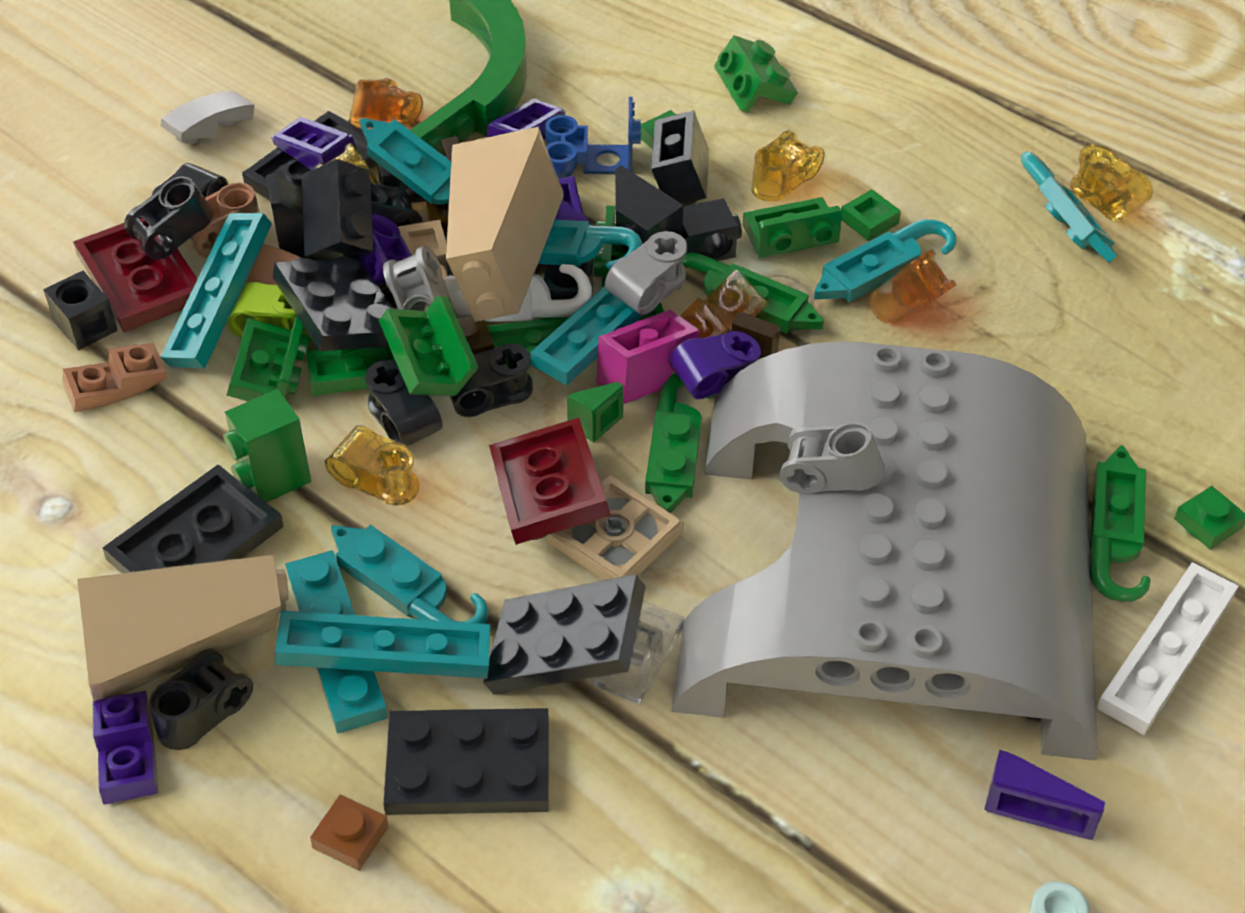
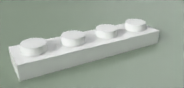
[1097,562,1239,735]

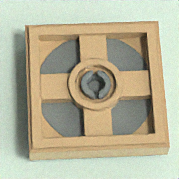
[546,474,684,580]

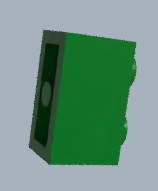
[223,389,312,503]

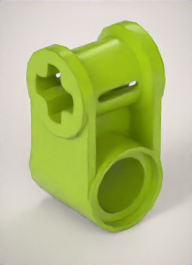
[227,282,312,343]

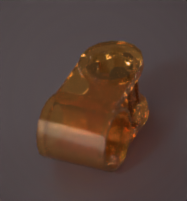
[348,78,423,129]
[870,249,957,323]

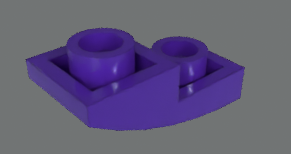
[93,690,158,805]

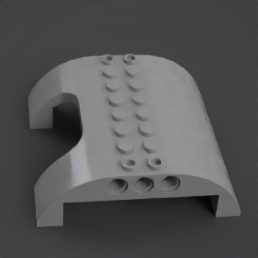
[672,341,1098,761]

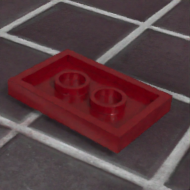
[73,218,197,332]
[489,417,611,545]

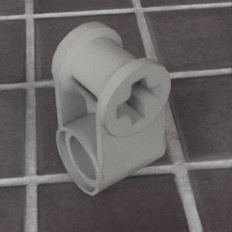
[605,231,687,315]
[383,245,455,313]
[779,422,885,494]

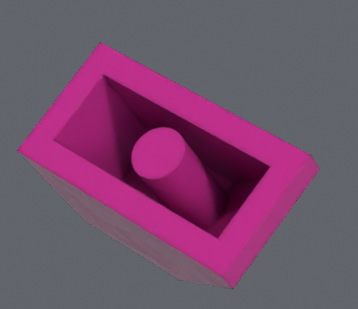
[596,310,699,404]

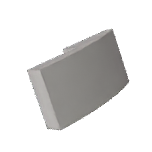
[161,91,255,144]

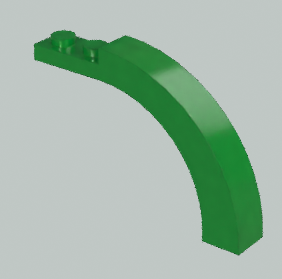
[410,0,527,154]

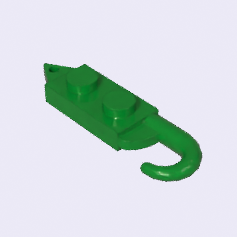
[678,252,824,334]
[645,373,714,513]
[1090,445,1151,602]

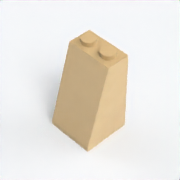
[446,127,563,322]
[77,554,289,701]

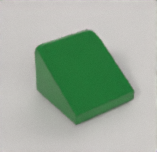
[567,382,623,442]

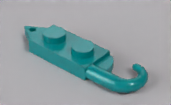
[360,118,451,204]
[1021,151,1117,263]
[814,219,957,303]
[538,220,643,270]
[331,524,489,624]

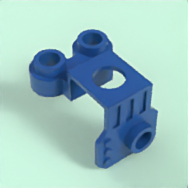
[545,97,641,179]

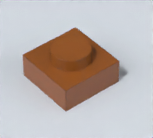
[310,794,389,871]

